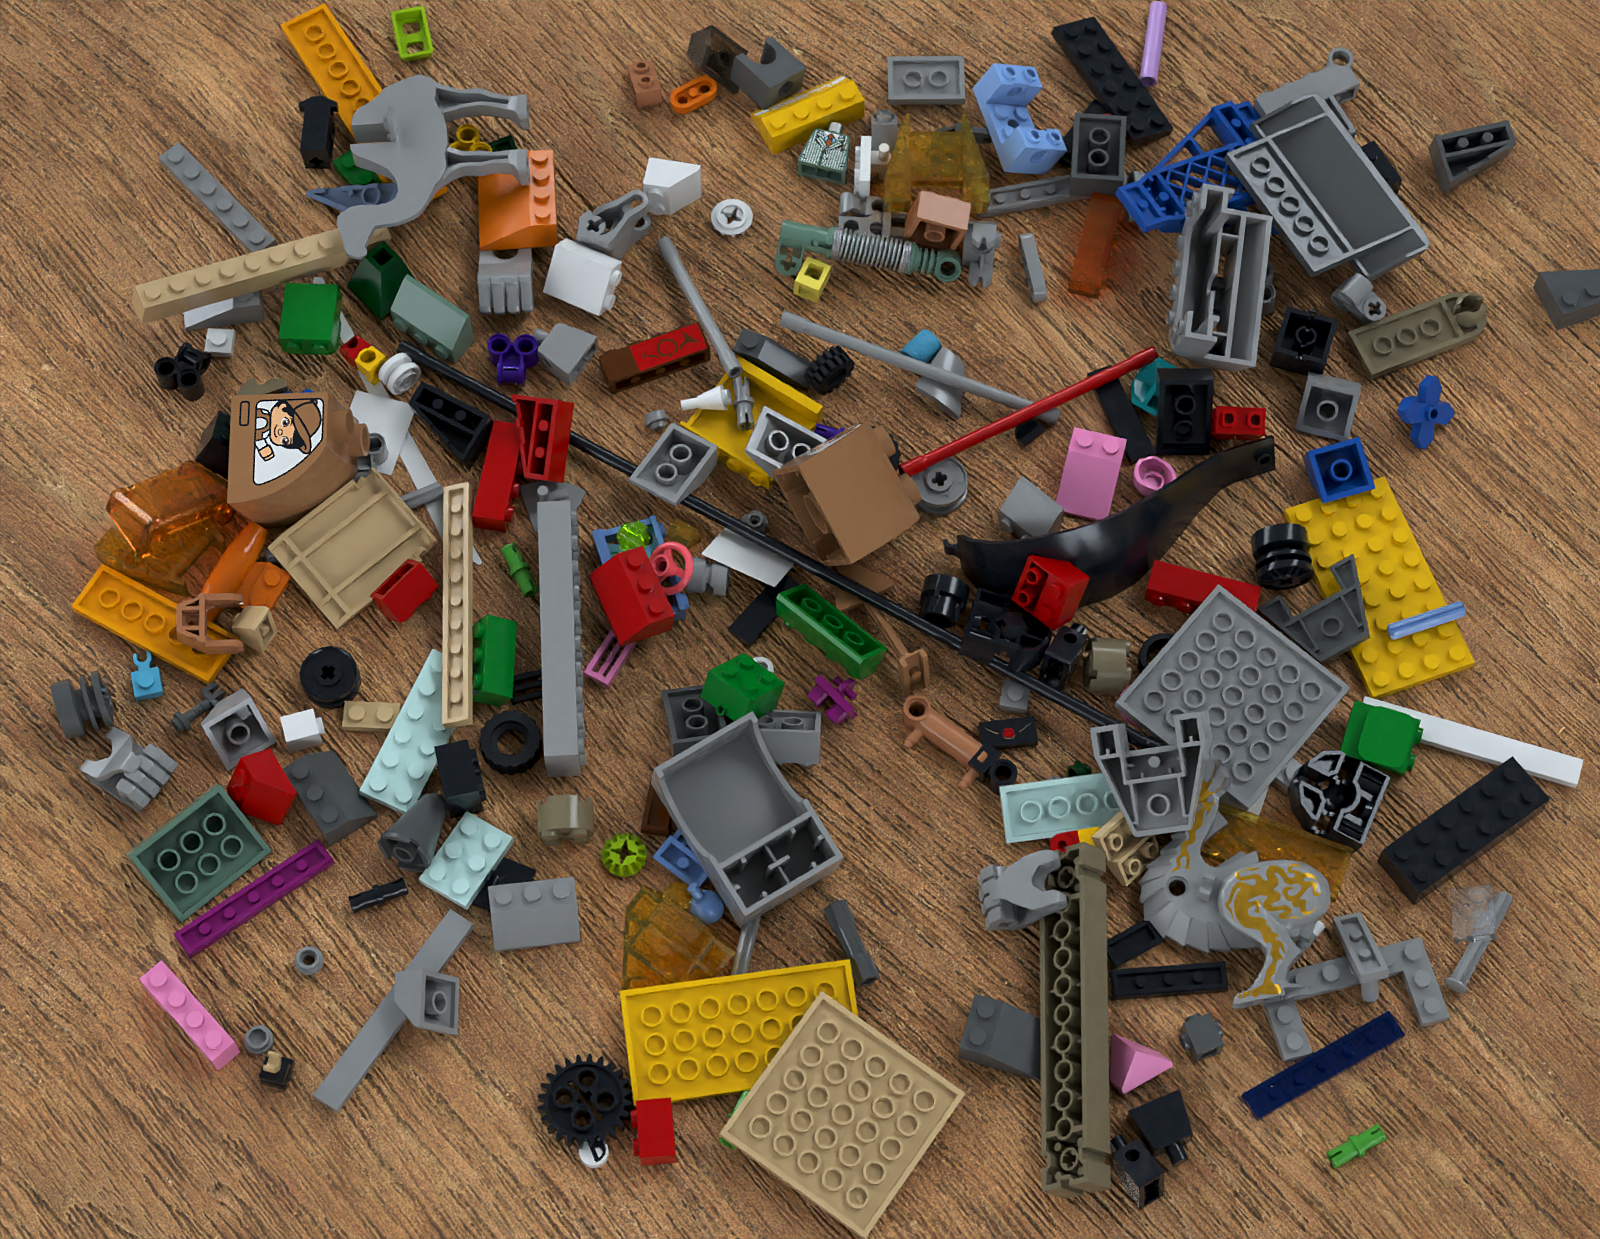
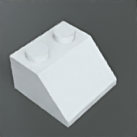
[643,157,702,215]

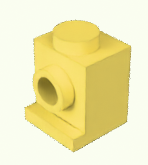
[793,256,831,304]

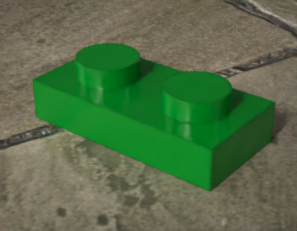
[332,149,382,185]

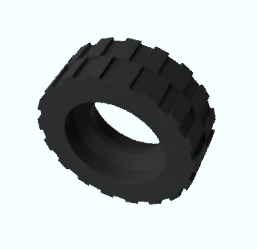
[479,710,543,775]

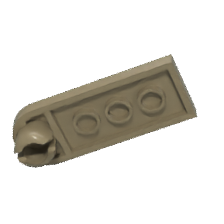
[1346,292,1487,380]

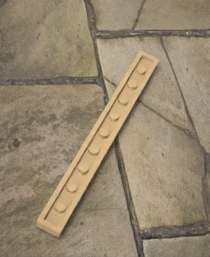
[442,482,473,729]

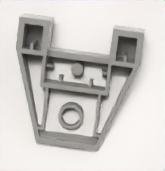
[1090,710,1212,837]

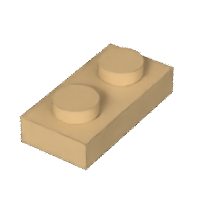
[342,701,401,732]

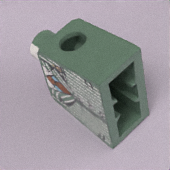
[798,122,850,185]

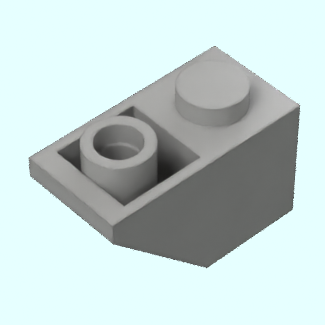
[871,109,897,155]

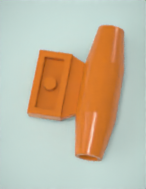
[201,522,292,623]

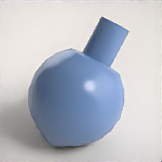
[687,883,724,925]

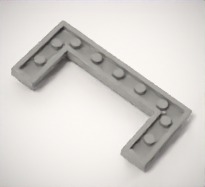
[1263,937,1450,1063]

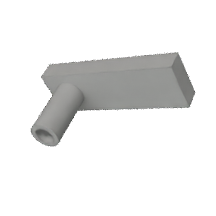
[1333,912,1389,1002]

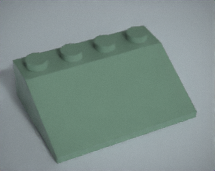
[124,784,272,923]

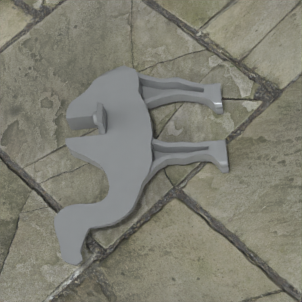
[337,74,530,260]

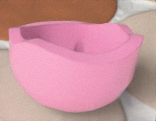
[1133,456,1176,497]

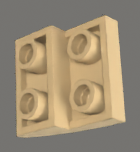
[1091,810,1161,886]

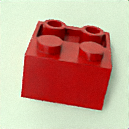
[1011,555,1090,631]

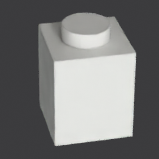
[280,709,326,753]

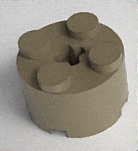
[1083,637,1131,694]
[537,794,594,846]

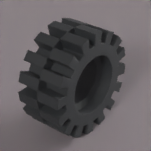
[804,346,855,395]

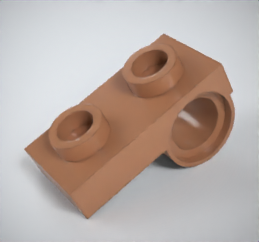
[627,60,662,108]

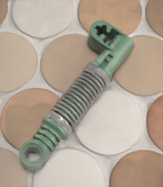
[775,220,961,282]

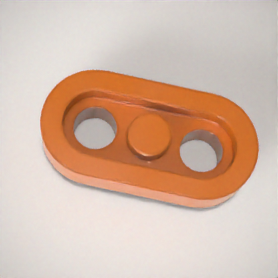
[670,75,718,114]

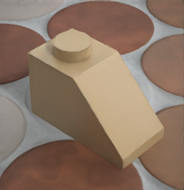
[231,606,278,653]

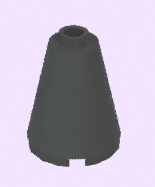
[378,793,448,873]

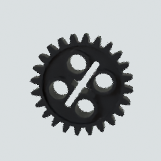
[538,1054,633,1149]

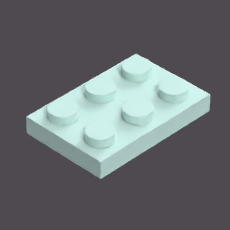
[419,811,515,910]

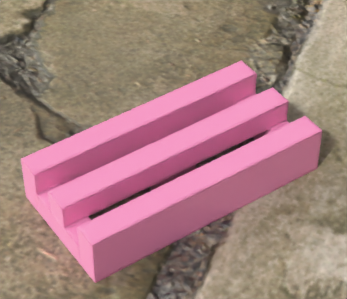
[584,629,636,689]

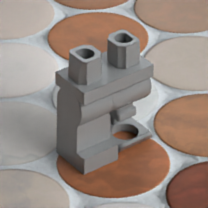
[838,192,906,244]

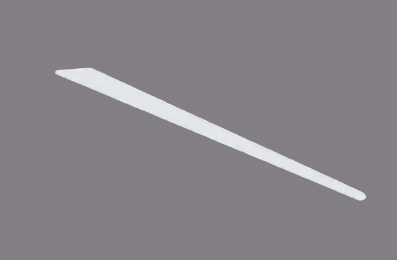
[313,277,482,565]

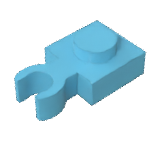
[131,651,164,701]

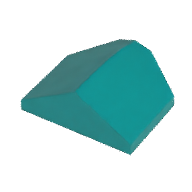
[1131,358,1177,417]

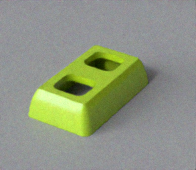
[391,6,433,62]

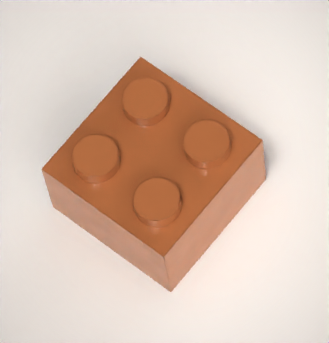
[903,190,971,251]

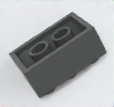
[283,750,378,847]

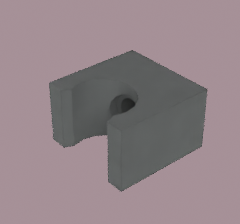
[730,36,807,110]

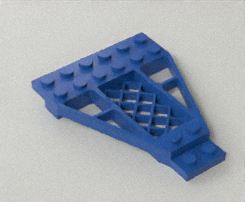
[1115,101,1279,235]

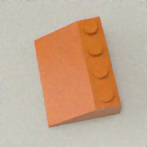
[478,149,558,251]

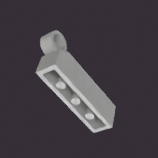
[1254,47,1360,117]

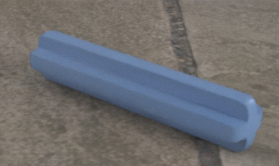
[1387,601,1466,640]

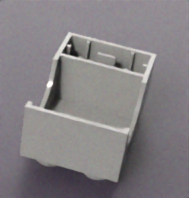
[651,711,843,928]

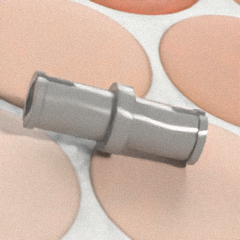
[732,377,754,431]

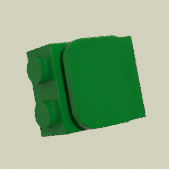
[278,283,342,355]
[1340,701,1424,777]

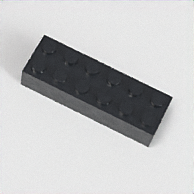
[1377,756,1550,905]

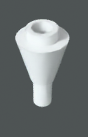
[681,384,731,411]

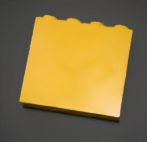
[680,354,823,490]

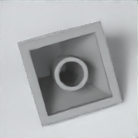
[201,688,276,771]
[394,969,460,1036]

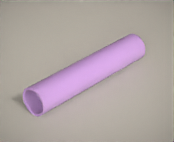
[1139,1,1167,87]

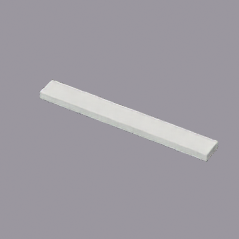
[1363,696,1583,788]

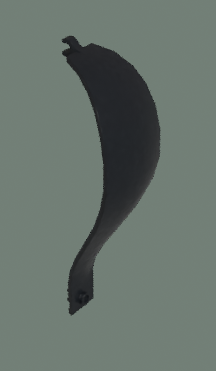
[943,435,1275,608]

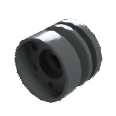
[51,670,115,739]

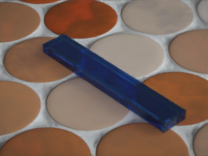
[1241,1011,1405,1121]

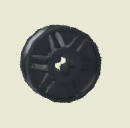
[299,646,361,709]

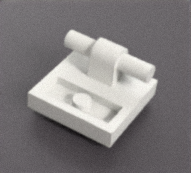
[854,136,892,203]

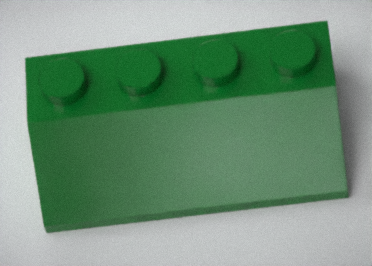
[776,583,888,680]

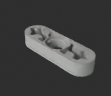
[1018,232,1047,302]

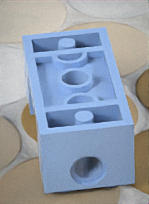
[973,63,1067,175]

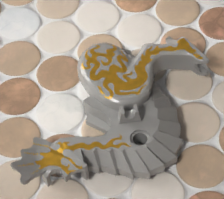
[1138,754,1331,1010]

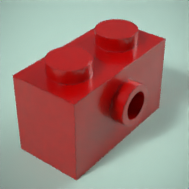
[370,559,439,623]
[631,1097,676,1166]

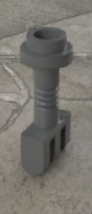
[170,681,228,733]

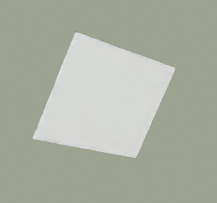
[350,390,414,475]
[701,528,794,587]

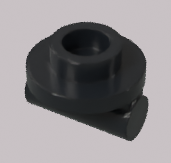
[1014,419,1045,447]

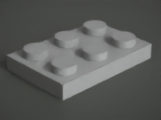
[887,56,965,105]

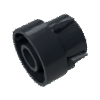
[919,574,970,629]

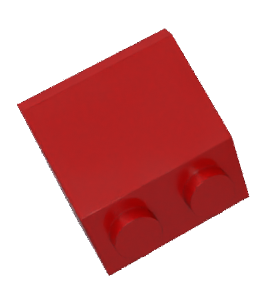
[226,748,297,825]

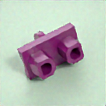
[807,674,857,726]

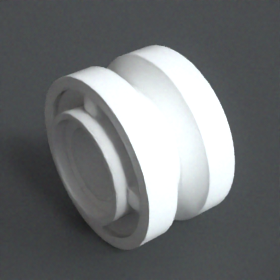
[378,353,421,395]

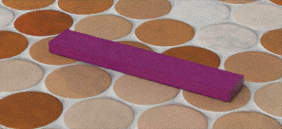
[173,839,335,959]

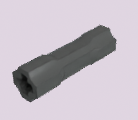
[823,899,880,987]

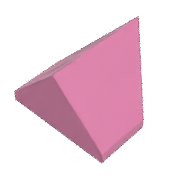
[1110,1033,1173,1094]

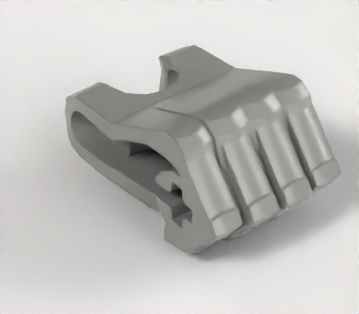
[576,189,651,261]
[478,248,534,315]
[79,727,178,813]
[978,850,1068,931]

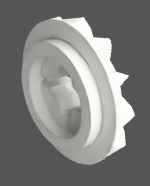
[711,199,753,237]

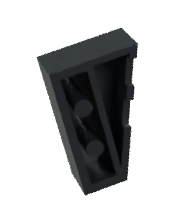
[408,381,493,471]

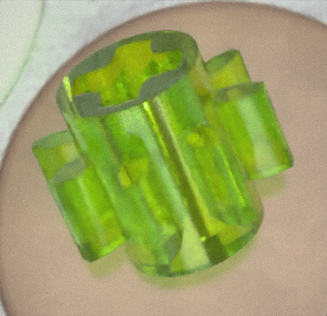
[616,520,650,552]

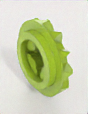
[602,832,647,877]

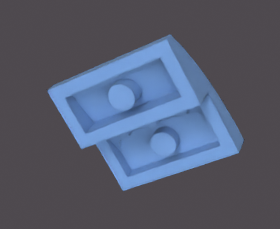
[653,829,710,889]

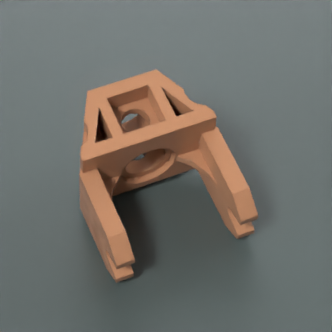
[176,592,244,654]

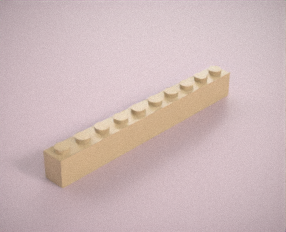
[132,228,391,324]

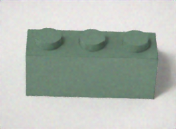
[390,274,475,364]

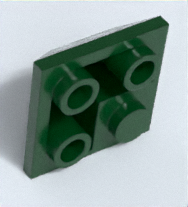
[347,241,415,321]

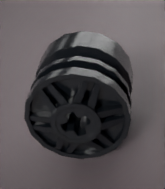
[1250,523,1314,590]

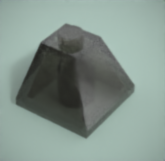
[686,25,748,95]

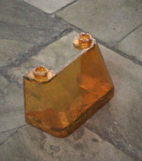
[106,460,236,559]

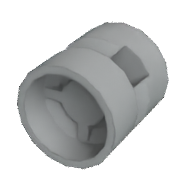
[687,557,730,596]

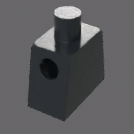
[1126,1090,1193,1166]

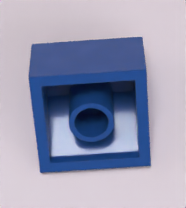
[1302,437,1375,504]

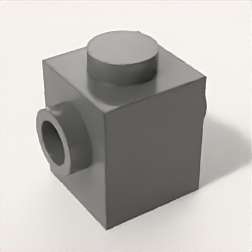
[1179,1013,1224,1063]

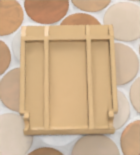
[267,468,438,630]

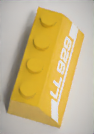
[750,76,865,155]

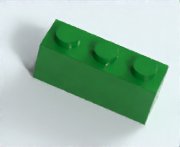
[473,614,517,707]

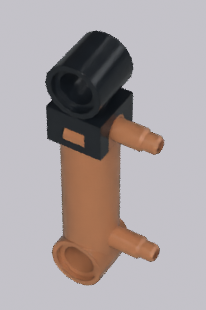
[902,695,1018,795]

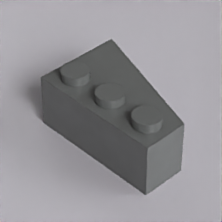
[1428,120,1516,195]
[1533,269,1600,330]

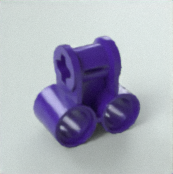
[487,333,539,386]

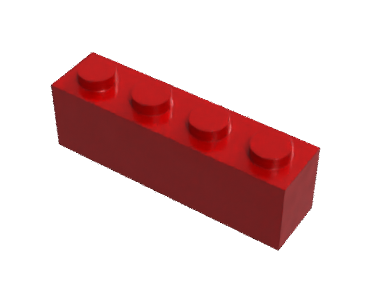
[472,420,524,532]
[1144,560,1262,613]

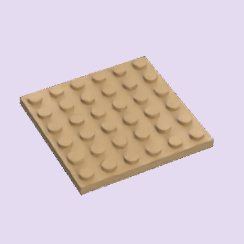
[719,991,966,1239]

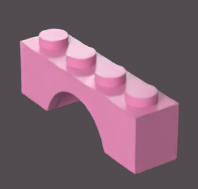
[139,960,240,1071]

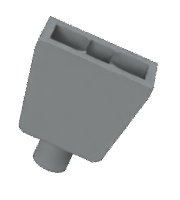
[532,323,598,387]

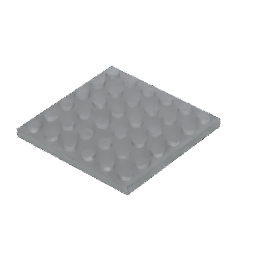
[1114,584,1351,812]

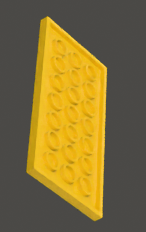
[1284,476,1475,699]
[620,959,858,1108]

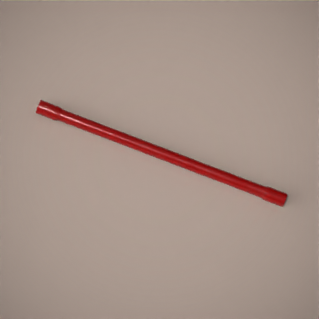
[898,346,1159,477]

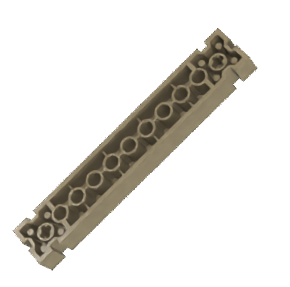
[1040,842,1111,1199]

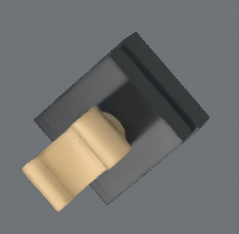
[259,1051,295,1090]

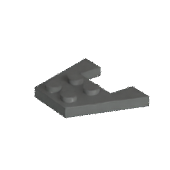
[1257,554,1370,665]

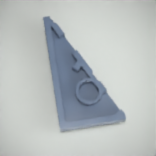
[306,183,398,228]

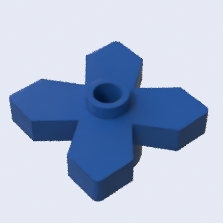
[1397,375,1454,450]

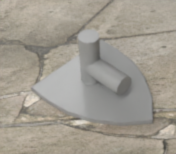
[520,481,587,533]

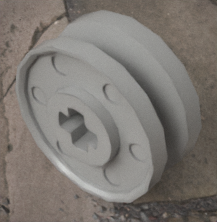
[911,457,968,516]

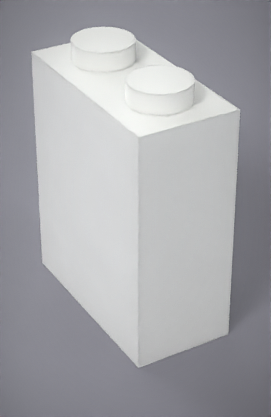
[543,238,622,316]

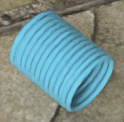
[899,329,942,363]

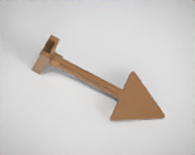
[836,563,930,697]

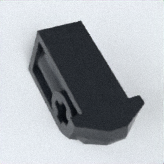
[299,96,339,169]

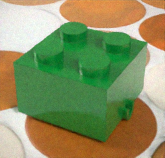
[700,653,785,721]

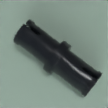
[348,877,408,914]

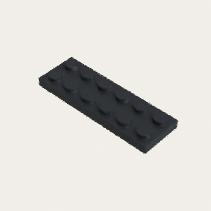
[1051,16,1174,146]

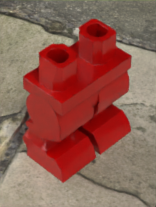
[1211,406,1266,441]

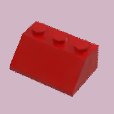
[588,546,675,647]

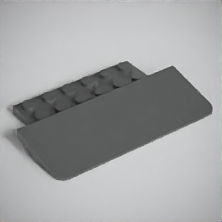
[1224,94,1429,282]

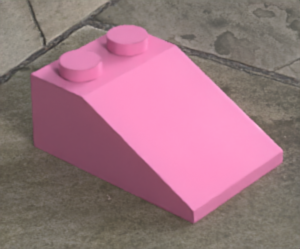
[1056,427,1127,521]

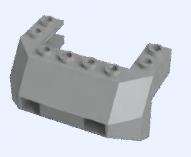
[1166,183,1273,372]

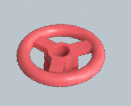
[649,542,694,596]

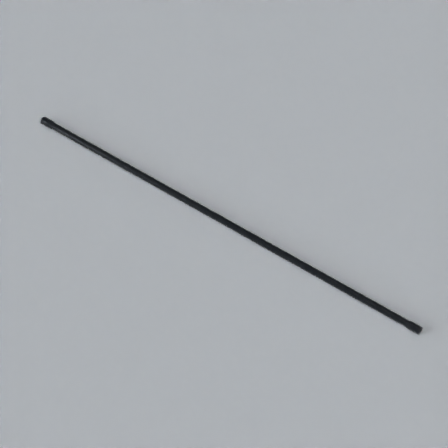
[396,340,1167,749]

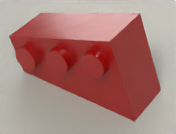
[512,394,574,483]

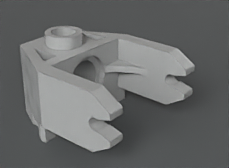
[962,220,1002,288]

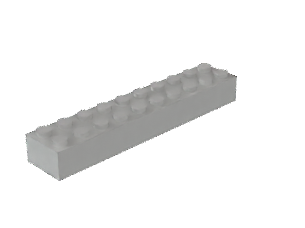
[537,500,586,777]

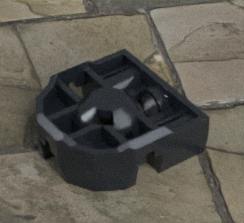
[959,587,1053,672]
[1288,750,1391,854]

